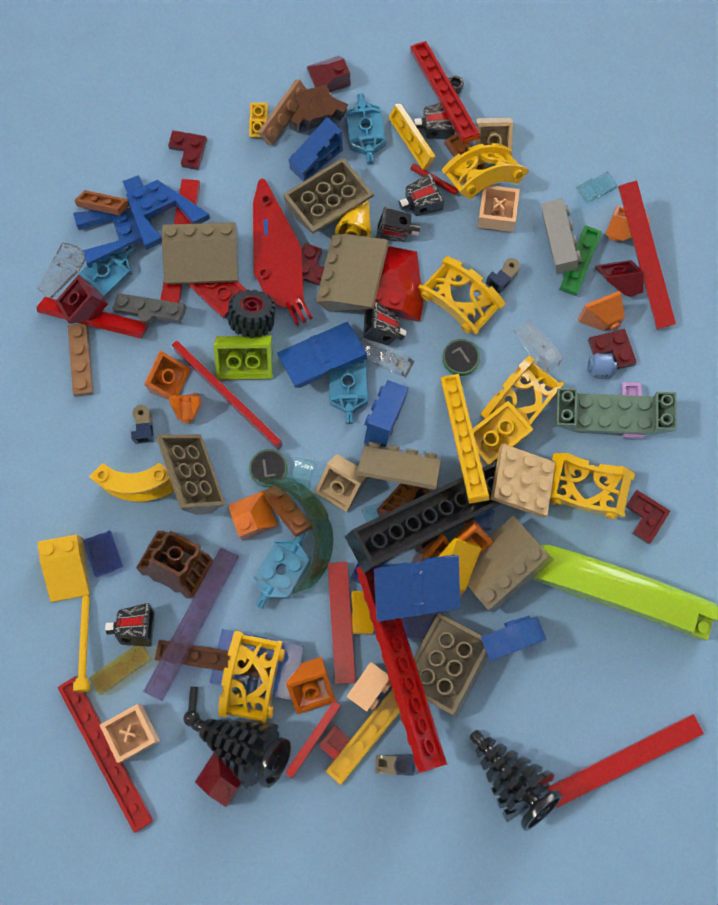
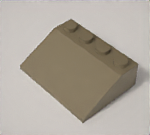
[283,158,374,234]
[162,222,239,285]
[316,234,389,311]
[156,434,226,515]
[356,441,441,490]
[468,516,554,613]
[414,613,488,718]

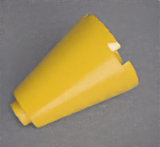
[335,200,371,237]

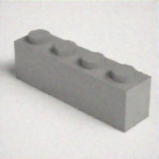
[541,198,581,274]

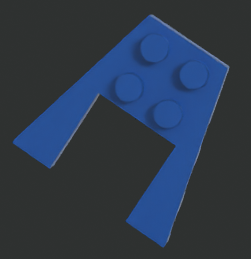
[126,180,210,250]
[73,208,153,268]

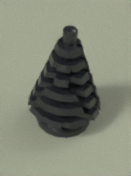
[191,719,291,788]
[469,730,563,831]

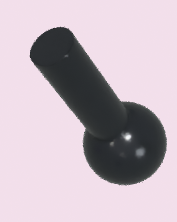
[183,687,200,727]

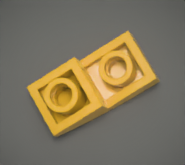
[249,103,268,138]
[351,591,374,634]

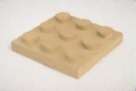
[490,444,555,518]

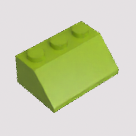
[213,335,273,379]

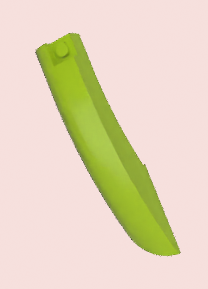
[532,545,718,640]

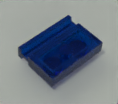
[83,530,124,578]
[402,612,443,640]

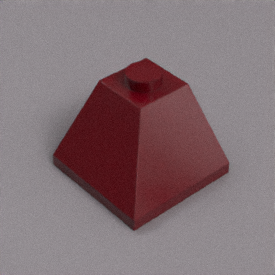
[307,56,351,92]
[596,260,644,297]
[55,274,108,324]
[195,750,242,807]

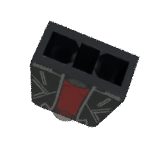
[414,103,455,139]
[399,173,444,216]
[376,207,420,242]
[363,301,406,345]
[105,603,155,647]

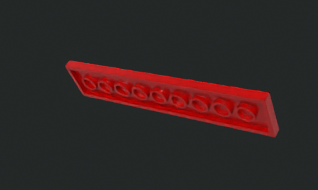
[356,566,447,773]

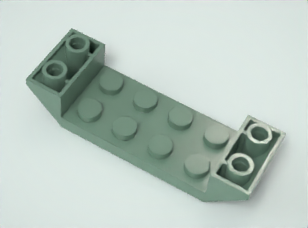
[556,388,677,435]

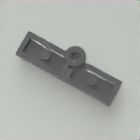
[112,293,187,325]

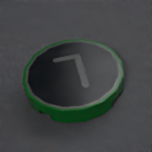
[442,339,480,376]
[249,449,288,488]

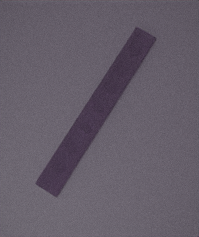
[143,548,239,702]

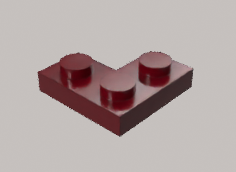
[168,130,207,170]
[302,243,324,286]
[588,329,637,369]
[625,490,671,544]

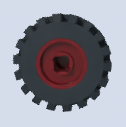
[228,289,276,338]

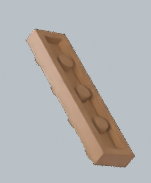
[258,79,307,145]
[68,324,94,397]

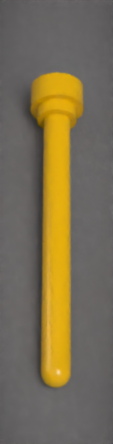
[73,595,90,692]

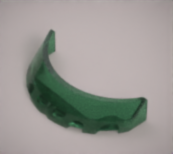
[257,476,333,594]

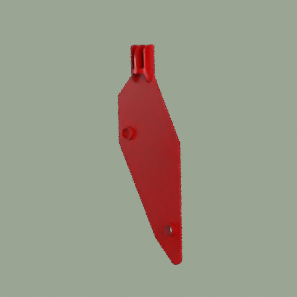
[253,179,313,327]

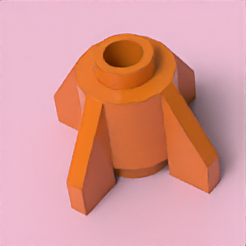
[169,393,201,423]

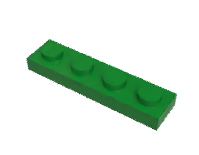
[559,225,602,296]

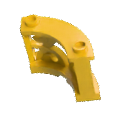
[441,143,529,199]
[418,256,506,335]
[480,356,565,439]
[550,453,635,520]
[89,462,174,503]
[218,631,285,724]

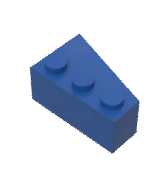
[289,117,343,182]
[364,380,409,447]
[481,615,547,661]

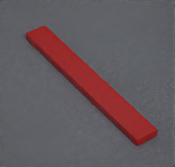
[410,41,480,144]
[160,179,200,303]
[618,180,676,329]
[172,341,282,450]
[57,676,154,833]
[547,714,704,807]

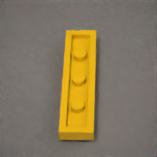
[388,104,436,170]

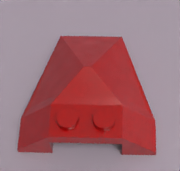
[362,246,424,322]

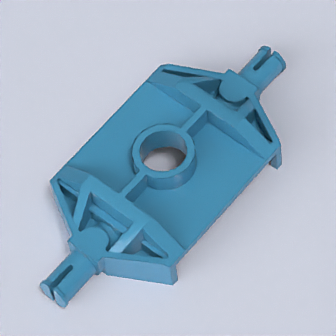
[346,93,386,165]
[79,245,136,300]
[329,360,368,424]
[253,533,310,609]

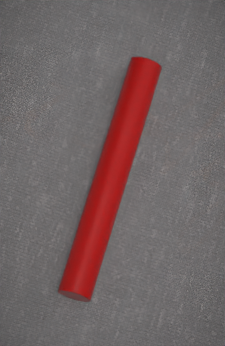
[410,163,459,195]

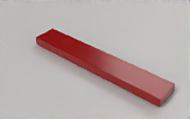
[36,297,148,339]
[328,562,356,684]

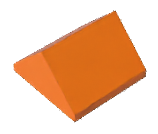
[144,351,191,400]

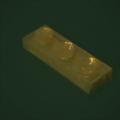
[89,646,152,695]

